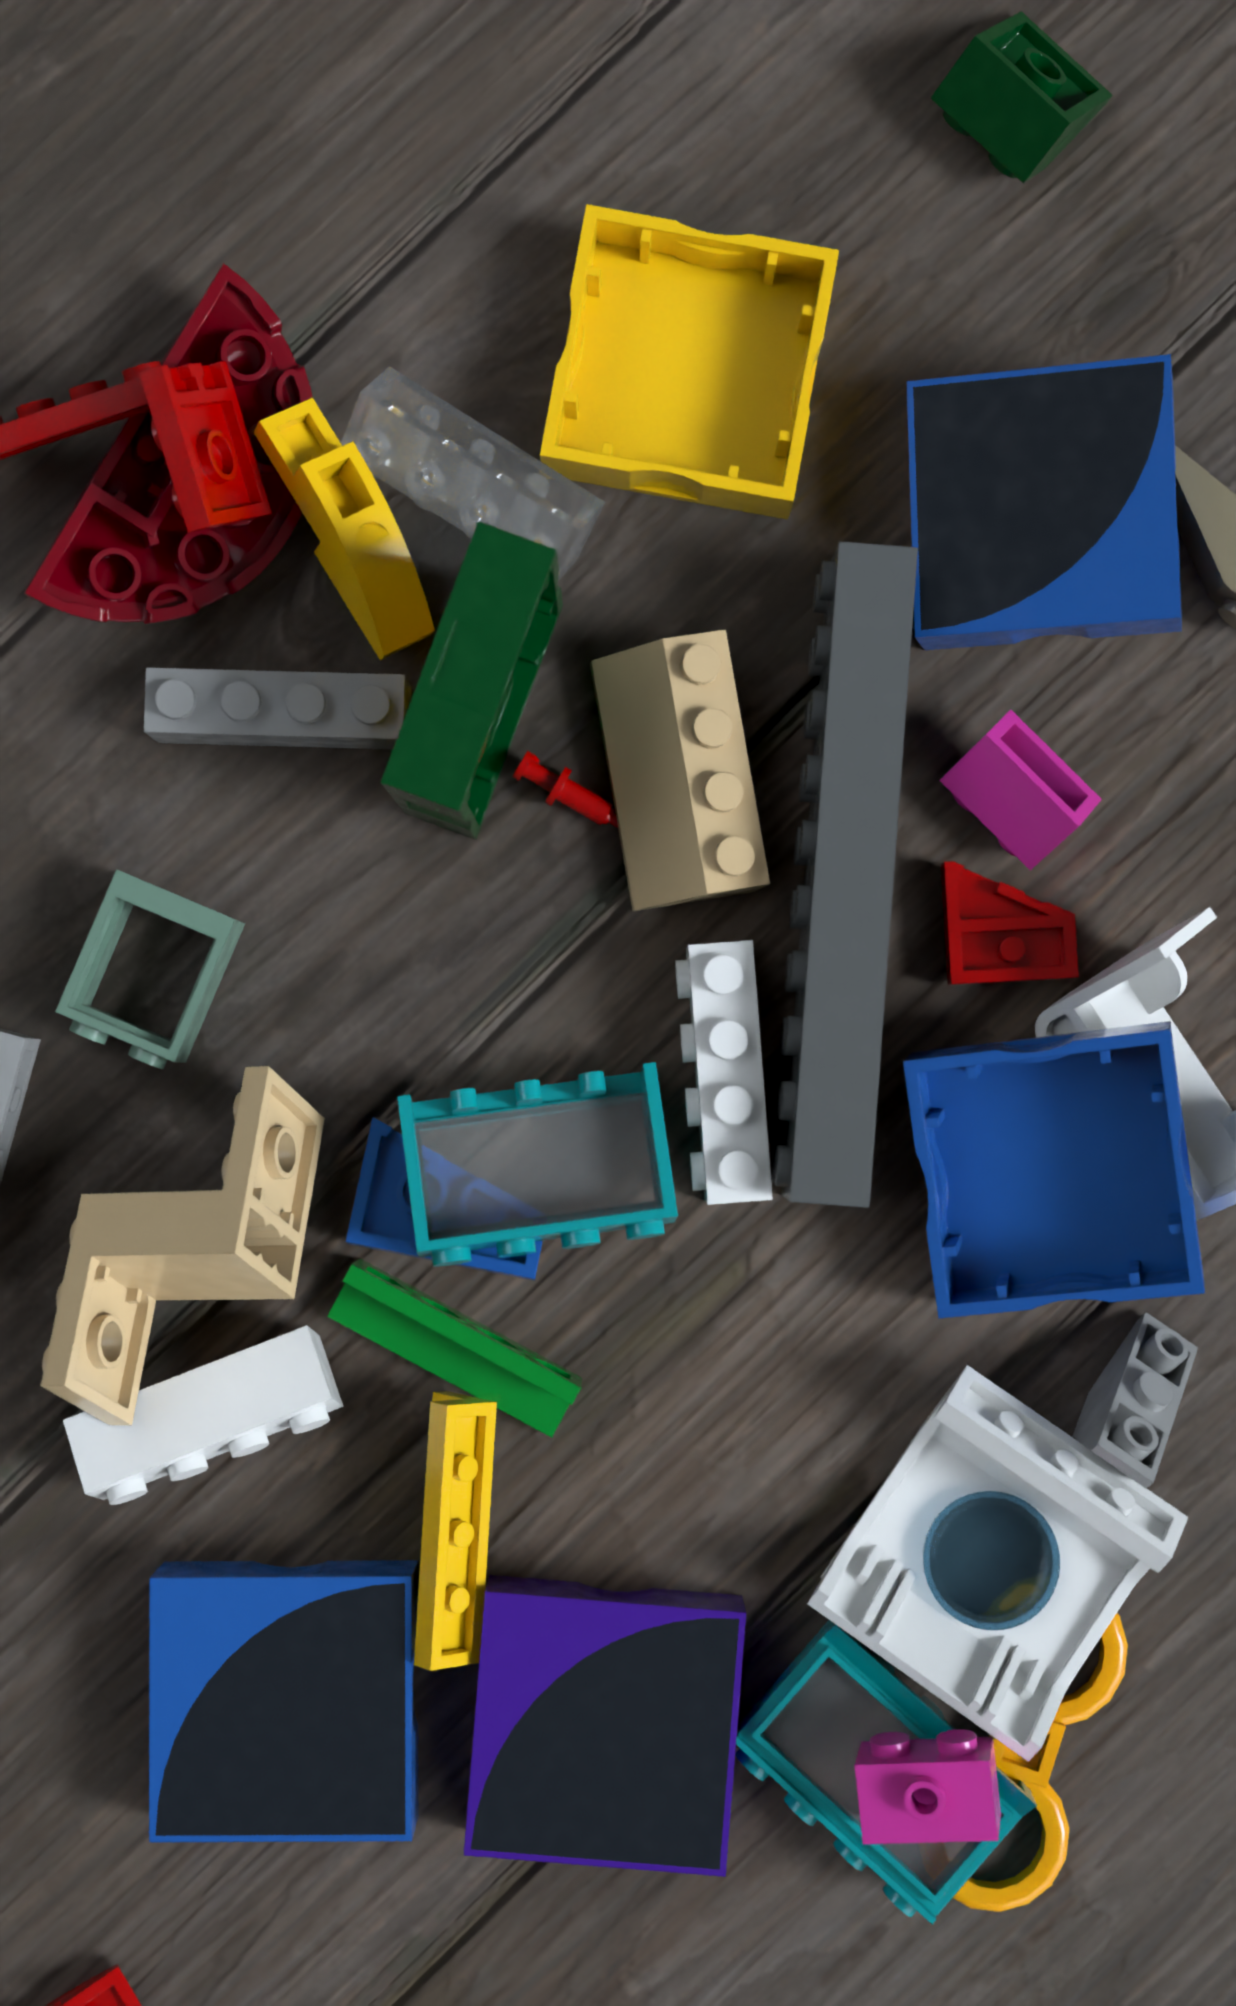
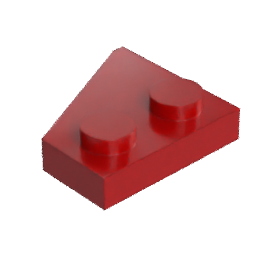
[941,861,1079,985]

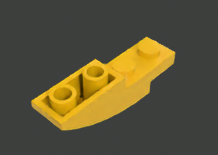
[253,398,435,661]

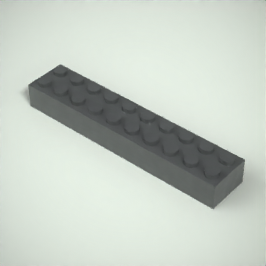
[771,542,918,1208]

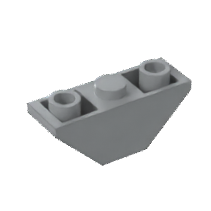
[1073,1312,1198,1489]

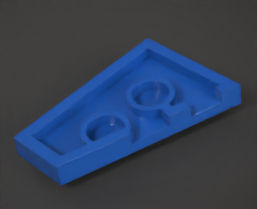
[346,1117,547,1281]

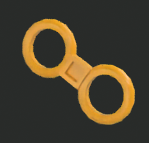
[918,1573,1128,1912]

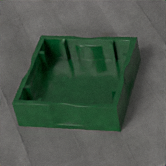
[380,521,563,840]

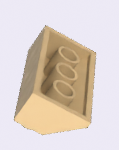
[590,629,770,911]

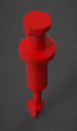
[512,751,618,828]

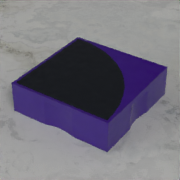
[464,1575,746,1877]

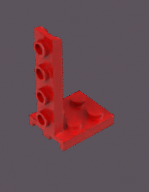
[0,361,272,533]

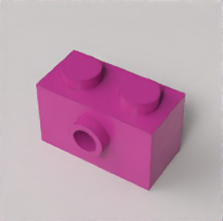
[939,709,1102,871]
[854,1729,1001,1844]

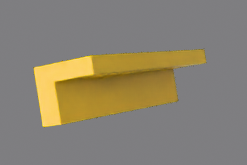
[414,1391,497,1671]

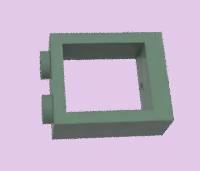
[55,869,245,1069]

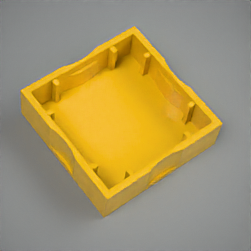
[540,204,839,520]

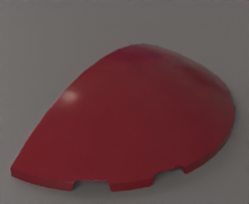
[24,263,313,624]

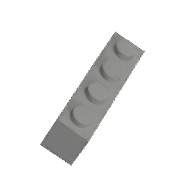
[144,668,412,749]

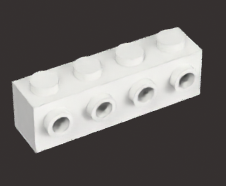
[675,940,773,1205]
[63,1325,344,1505]

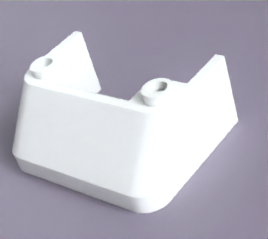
[1035,907,1236,1220]

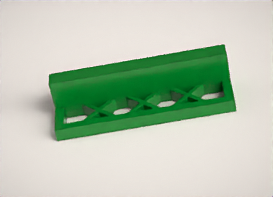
[327,1258,583,1438]

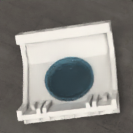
[807,1365,1188,1762]

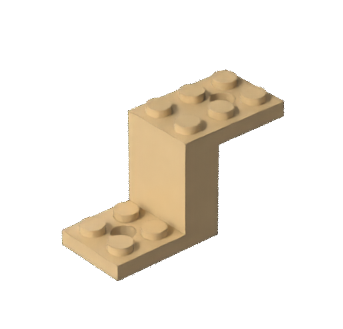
[41,1066,325,1425]

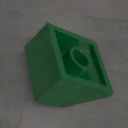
[931,11,1113,184]

